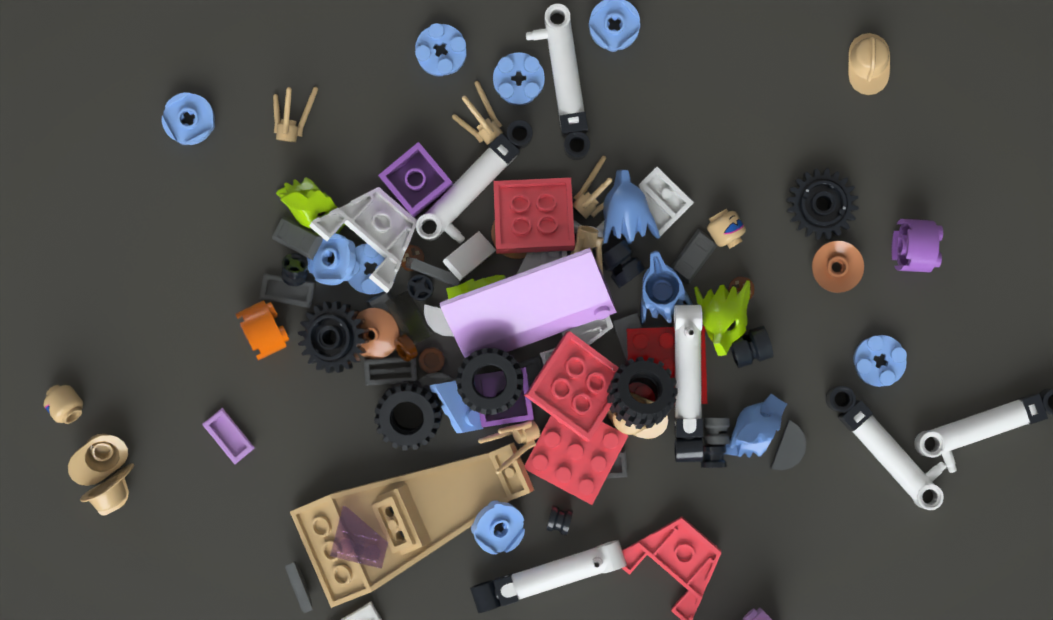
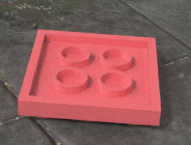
[494,178,575,254]
[524,331,619,441]
[524,416,628,505]

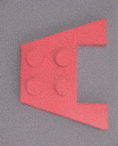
[622,516,722,620]

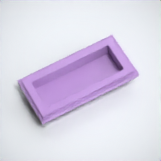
[202,408,255,464]

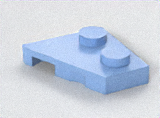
[429,381,483,433]

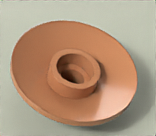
[812,241,864,293]
[356,308,400,359]

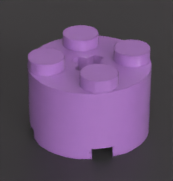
[892,219,943,273]

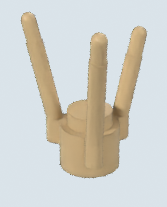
[452,81,503,145]
[273,87,318,142]
[573,156,612,219]
[570,226,603,274]
[478,420,540,474]

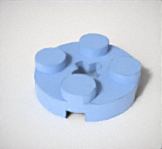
[589,0,640,52]
[415,23,467,76]
[493,52,545,105]
[162,92,215,145]
[307,233,356,286]
[348,243,396,295]
[853,335,907,387]
[471,500,525,554]

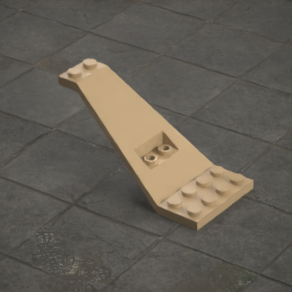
[290,442,535,608]

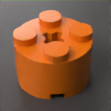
[235,300,289,361]

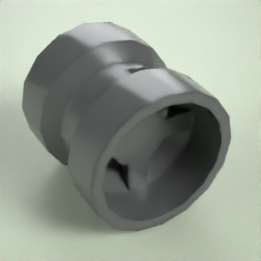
[704,418,730,444]

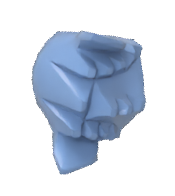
[603,170,660,244]
[640,251,693,325]
[724,394,787,458]

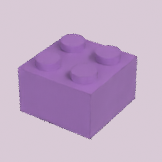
[378,142,453,217]
[474,367,535,427]

